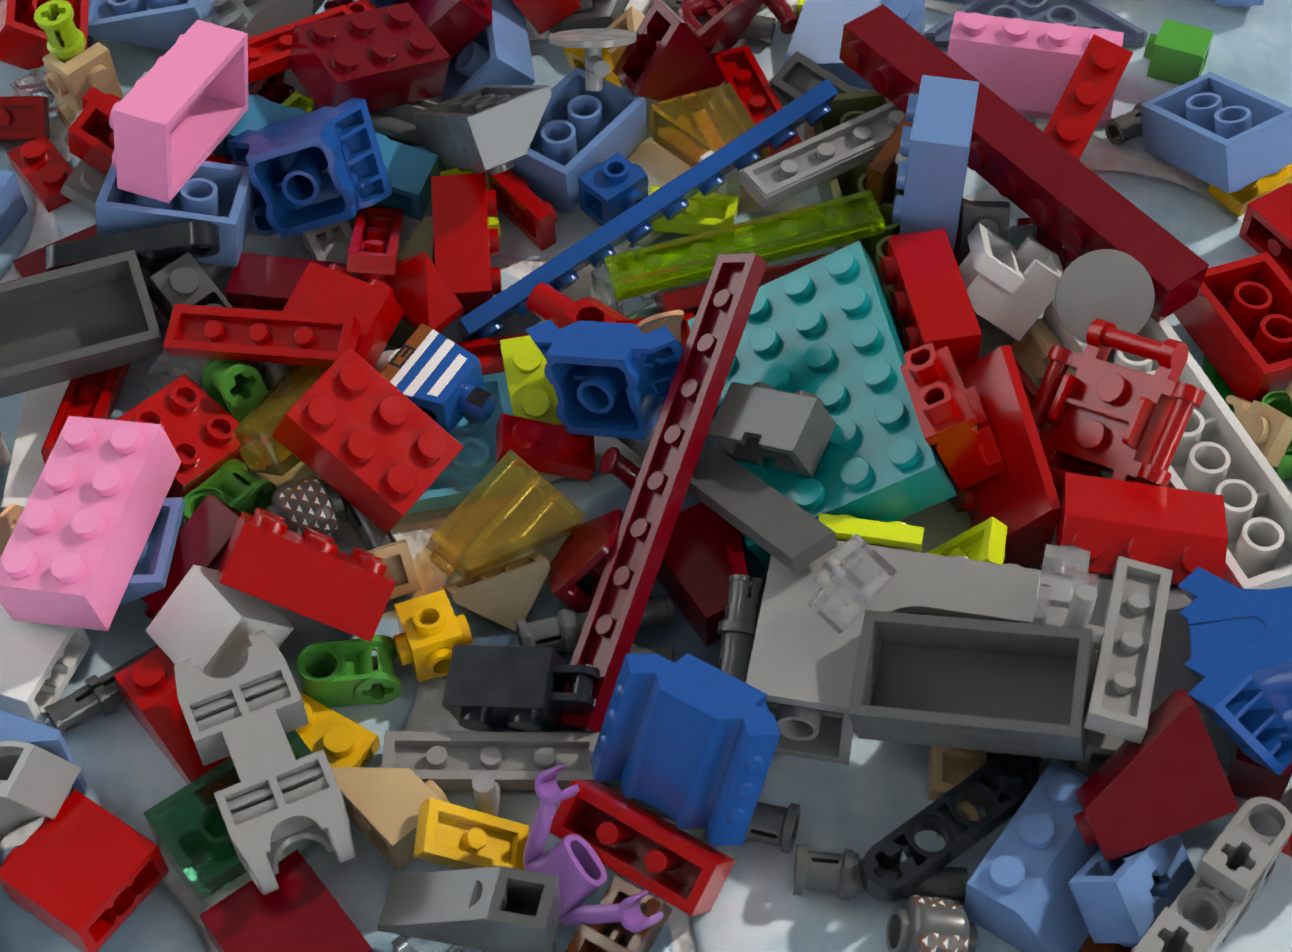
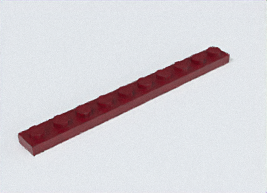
[560,253,768,732]

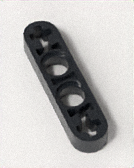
[45,221,220,272]
[860,753,1040,902]

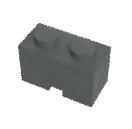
[707,382,836,477]

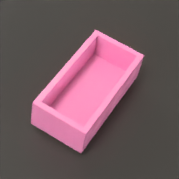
[109,20,249,203]
[0,416,181,631]

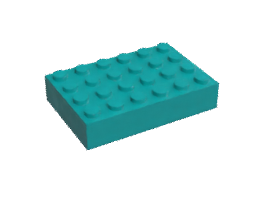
[687,240,957,571]

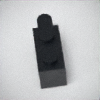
[442,645,601,732]

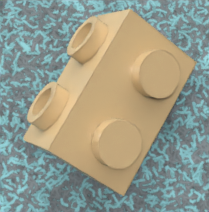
[42,42,124,128]

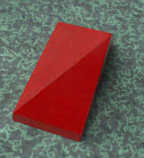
[379,252,464,333]

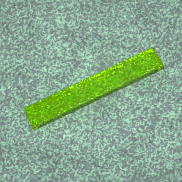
[604,190,885,301]

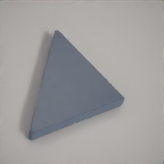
[923,0,1149,47]

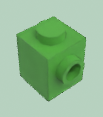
[1143,19,1214,85]

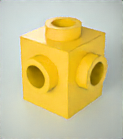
[393,589,473,683]

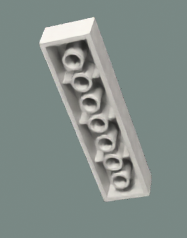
[1043,298,1292,589]

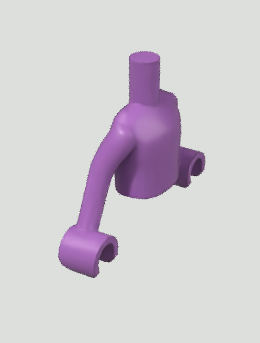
[523,764,663,932]

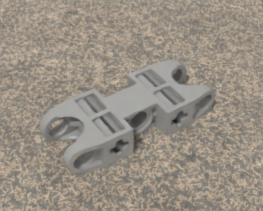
[174,630,355,895]
[1132,797,1292,952]

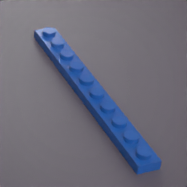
[457,78,839,341]

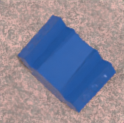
[227,98,393,239]
[525,319,684,440]
[1177,567,1292,776]
[591,653,781,847]

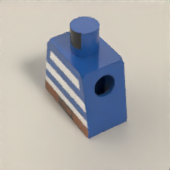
[380,323,497,433]

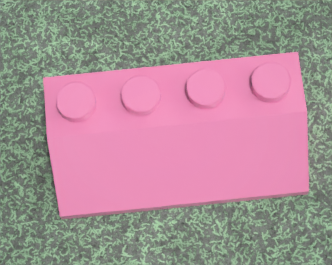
[947,11,1124,127]

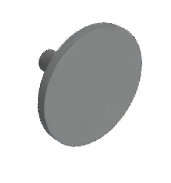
[549,28,637,91]
[1055,249,1155,344]

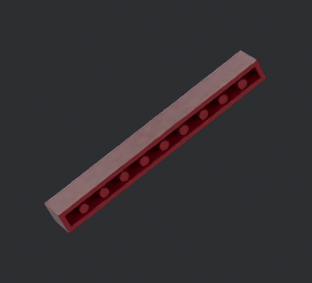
[839,4,1209,323]

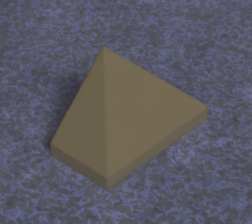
[443,553,551,632]

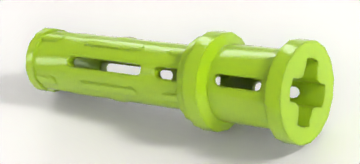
[34,0,86,63]

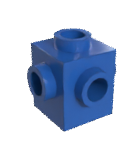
[578,153,649,226]

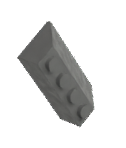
[411,84,552,175]

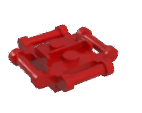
[1030,319,1206,489]

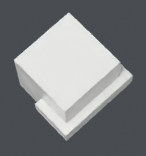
[959,222,1063,341]
[145,565,294,678]

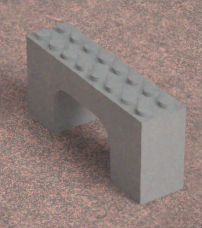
[746,540,1201,778]

